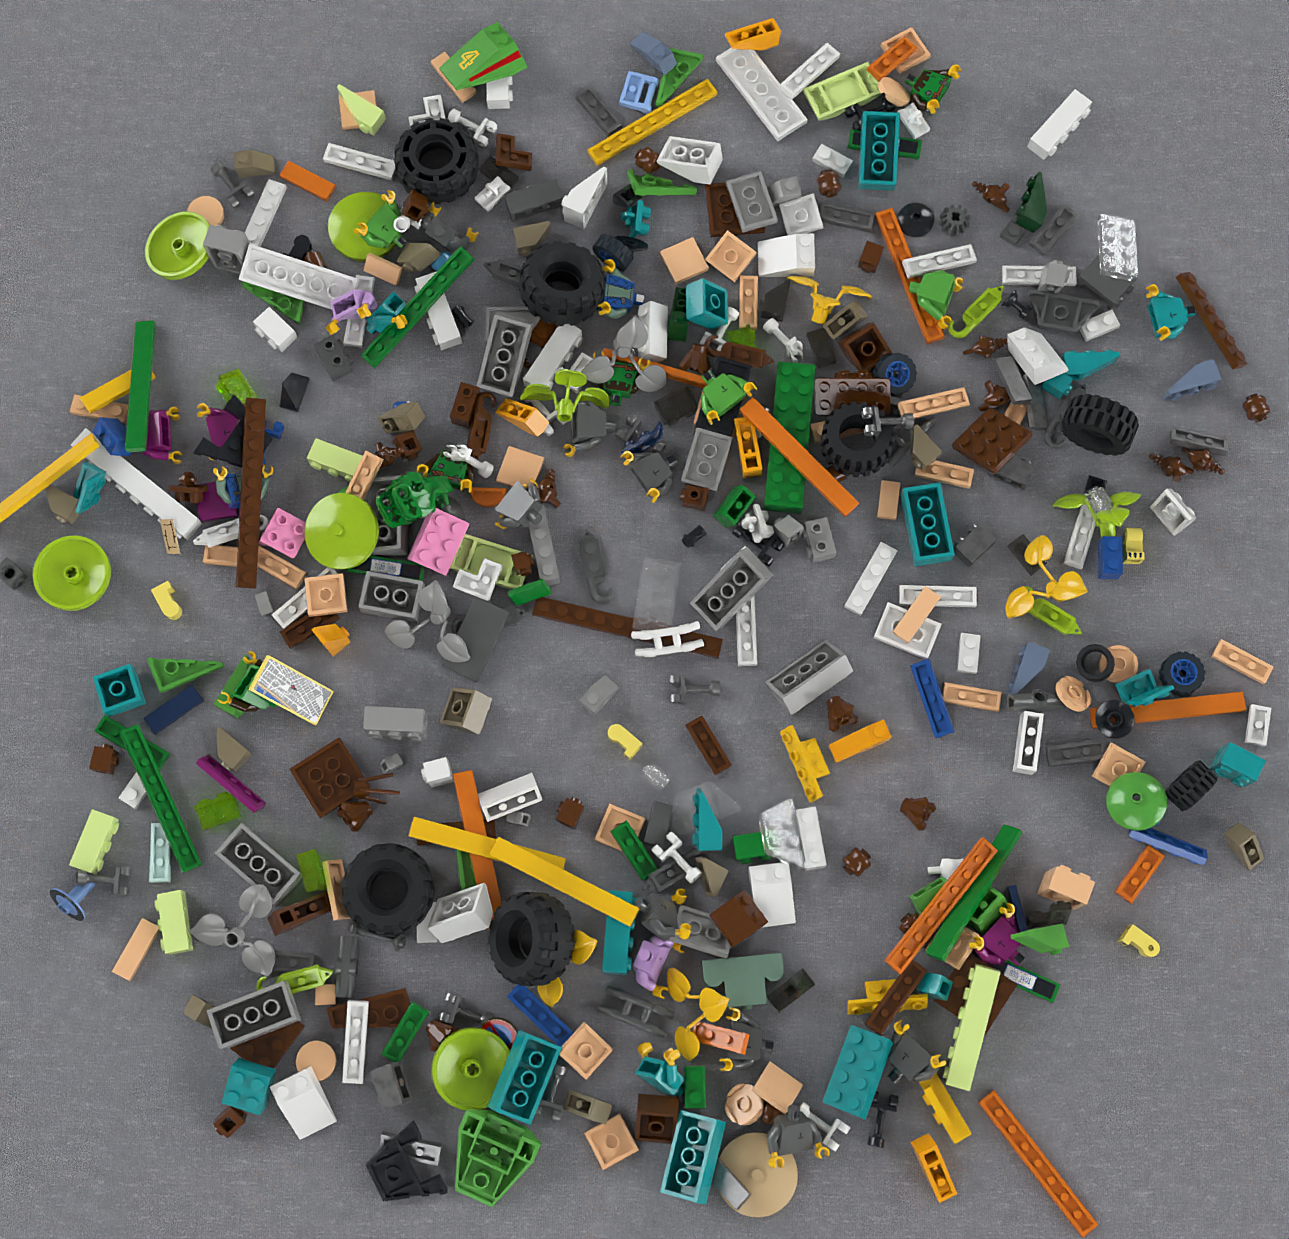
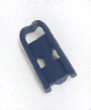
[620,421,664,454]

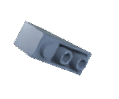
[1163,359,1222,401]
[1006,641,1050,695]

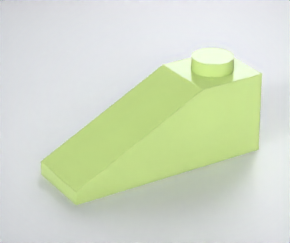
[337,84,386,136]

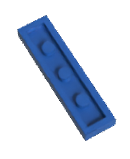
[910,659,955,738]
[1129,828,1207,865]
[506,984,574,1047]

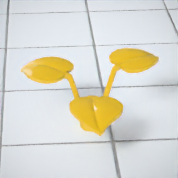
[786,276,872,324]
[1006,535,1088,619]
[537,930,597,1007]
[667,968,729,1062]

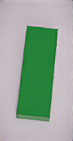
[610,820,658,881]
[381,1001,429,1062]

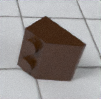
[837,323,892,371]
[709,890,768,948]
[635,1094,679,1144]

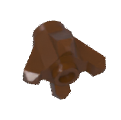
[679,343,712,374]
[826,696,858,732]
[900,797,936,831]
[337,801,373,832]
[426,1019,459,1051]

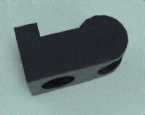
[283,235,312,261]

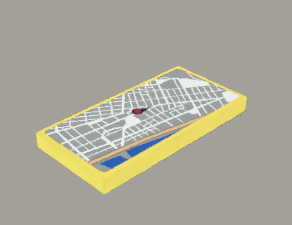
[248,655,334,726]

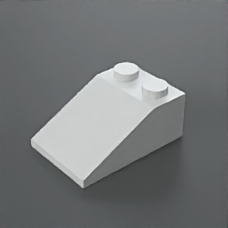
[657,136,723,185]
[561,167,608,230]
[758,234,815,277]
[1150,489,1196,536]
[748,862,796,928]
[270,1066,337,1140]

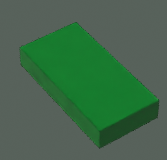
[508,579,551,606]

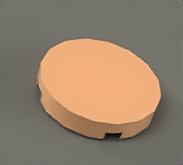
[878,77,910,107]
[187,196,224,226]
[1098,645,1139,683]
[1055,676,1091,712]
[296,1040,337,1081]
[725,1083,764,1125]

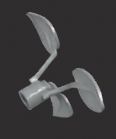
[581,316,666,392]
[385,580,471,662]
[190,884,275,976]

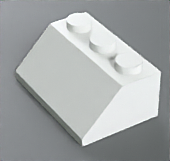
[1007,328,1068,385]
[428,883,493,943]

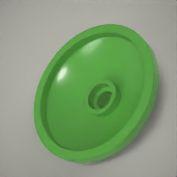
[1106,772,1167,831]

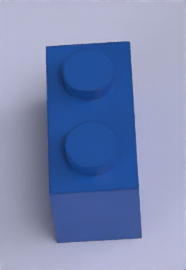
[93,417,131,456]
[1098,536,1123,580]

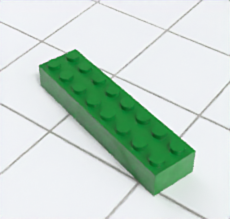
[763,361,815,514]

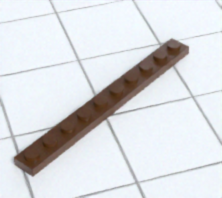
[236,397,266,589]
[532,597,723,659]

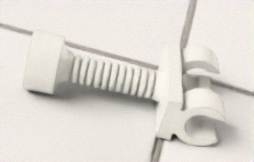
[448,109,498,148]
[394,207,424,232]
[699,307,739,351]
[763,318,803,363]
[525,400,566,437]
[443,445,493,478]
[651,831,702,884]
[799,1102,850,1152]

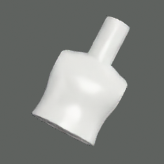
[928,858,963,880]

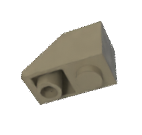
[378,401,425,434]

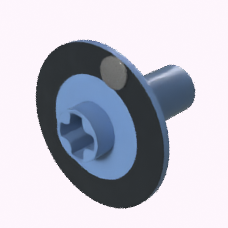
[50,882,95,921]

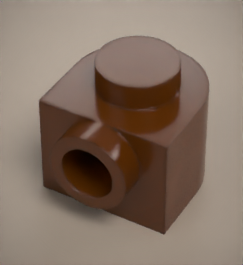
[511,551,534,576]

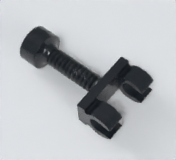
[844,98,895,131]
[732,522,784,567]
[867,1091,899,1148]

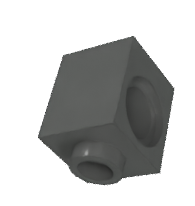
[0,557,28,590]

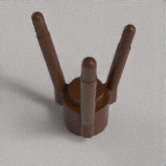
[353,773,400,805]

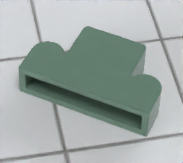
[702,953,784,1011]

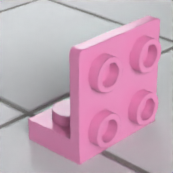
[259,508,306,559]

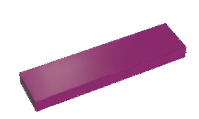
[196,755,266,813]

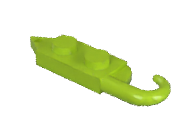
[948,285,1004,338]
[1024,586,1082,636]
[256,964,334,994]

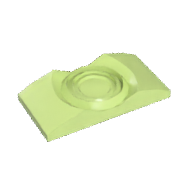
[803,62,884,121]
[449,534,533,590]

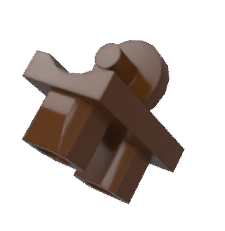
[169,472,208,503]

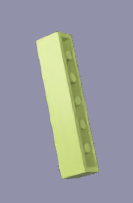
[942,964,1001,1091]

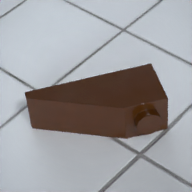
[267,891,331,936]

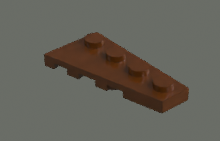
[327,987,410,1028]

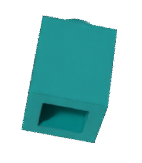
[1042,373,1073,400]
[917,972,953,1001]

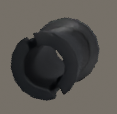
[451,305,474,329]
[681,525,706,548]

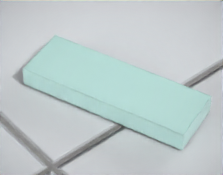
[149,823,172,883]

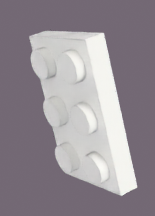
[873,602,942,660]

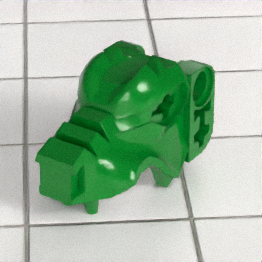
[376,471,453,528]

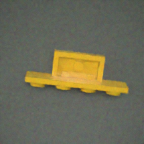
[780,725,830,803]
[847,979,928,1015]
[919,1073,971,1144]

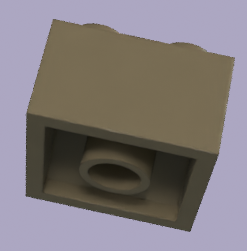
[439,687,492,735]

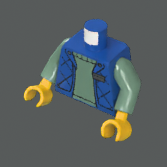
[598,259,644,319]
[213,464,273,510]

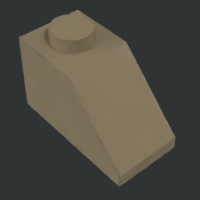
[234,150,276,178]
[513,221,551,256]
[397,243,441,273]
[822,302,868,340]
[910,424,942,471]
[46,485,79,525]
[217,726,252,772]
[1224,822,1264,871]
[563,1090,612,1125]

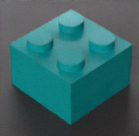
[686,278,728,330]
[93,664,147,717]
[1209,742,1266,787]
[221,1058,277,1115]

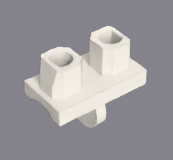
[897,103,930,139]
[475,176,511,212]
[741,504,774,543]

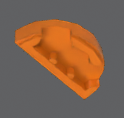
[470,487,507,508]

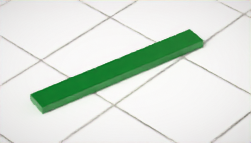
[361,246,475,368]
[125,320,156,453]
[119,724,202,874]
[926,824,1022,962]

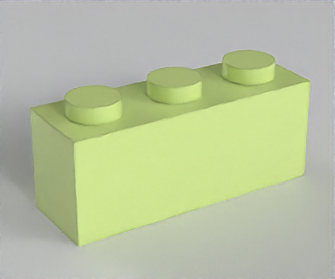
[307,438,363,482]
[69,809,119,875]
[155,890,193,955]

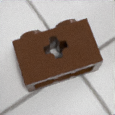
[450,382,480,428]

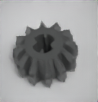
[939,204,970,236]

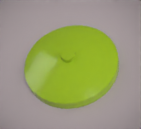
[328,192,401,262]
[145,211,210,280]
[305,493,379,570]
[33,535,111,611]
[431,1027,510,1110]

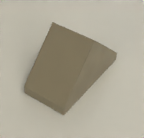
[695,857,729,897]
[183,995,216,1028]

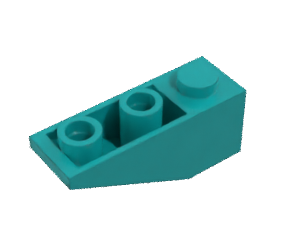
[1061,350,1120,380]
[692,788,722,851]

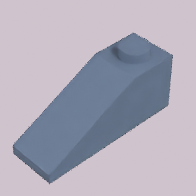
[630,32,677,76]

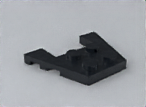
[194,394,272,468]
[366,1120,448,1201]

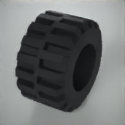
[1166,760,1218,812]

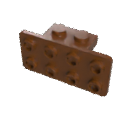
[815,370,891,415]

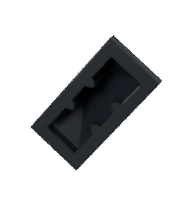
[613,184,644,208]
[280,372,310,412]

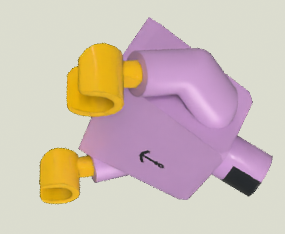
[326,289,377,335]
[633,935,685,999]

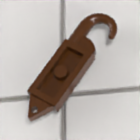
[704,335,775,368]
[467,391,497,460]

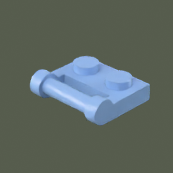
[619,71,660,114]

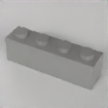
[529,506,560,586]

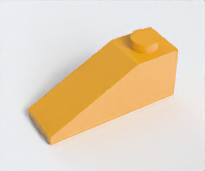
[725,18,781,50]
[495,398,549,437]
[734,417,763,479]
[312,624,351,657]
[828,719,892,763]
[910,1133,957,1203]

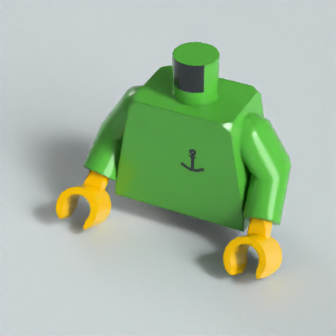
[354,190,408,249]
[909,270,963,329]
[701,371,757,425]

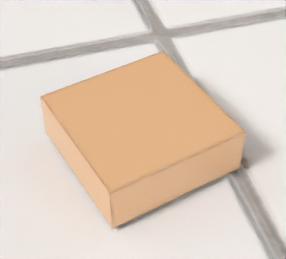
[315,984,336,1005]

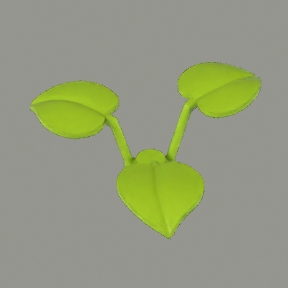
[520,369,609,422]
[1053,492,1141,537]

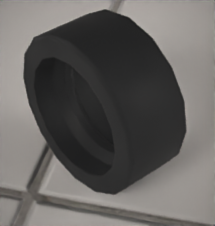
[1076,644,1115,682]

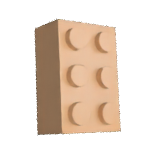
[1037,865,1095,910]

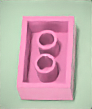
[407,508,470,576]

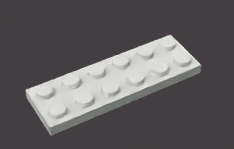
[716,48,808,141]
[239,244,358,310]

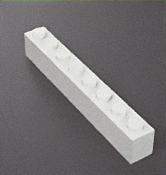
[71,428,202,540]

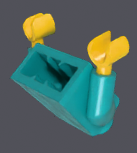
[1145,284,1195,341]
[366,291,409,334]
[634,1042,685,1097]

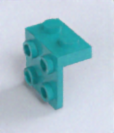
[73,462,106,514]
[1115,669,1174,707]

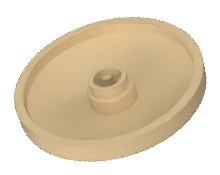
[719,1132,798,1217]

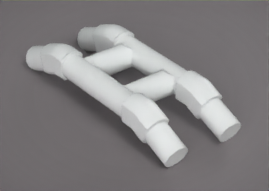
[631,621,704,657]

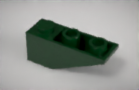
[1015,171,1048,233]
[667,287,689,342]

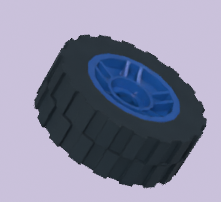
[592,234,634,272]
[873,353,917,395]
[1159,651,1205,696]

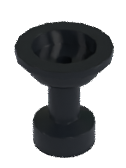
[1001,289,1033,319]

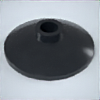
[897,203,934,237]
[615,236,648,254]
[1095,700,1135,739]

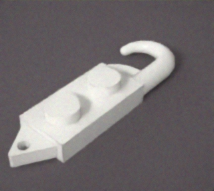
[193,515,268,548]

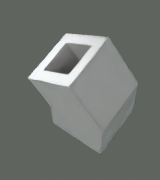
[255,591,274,616]
[379,753,405,774]
[506,811,531,827]

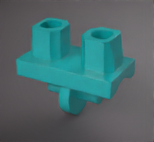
[621,200,651,238]

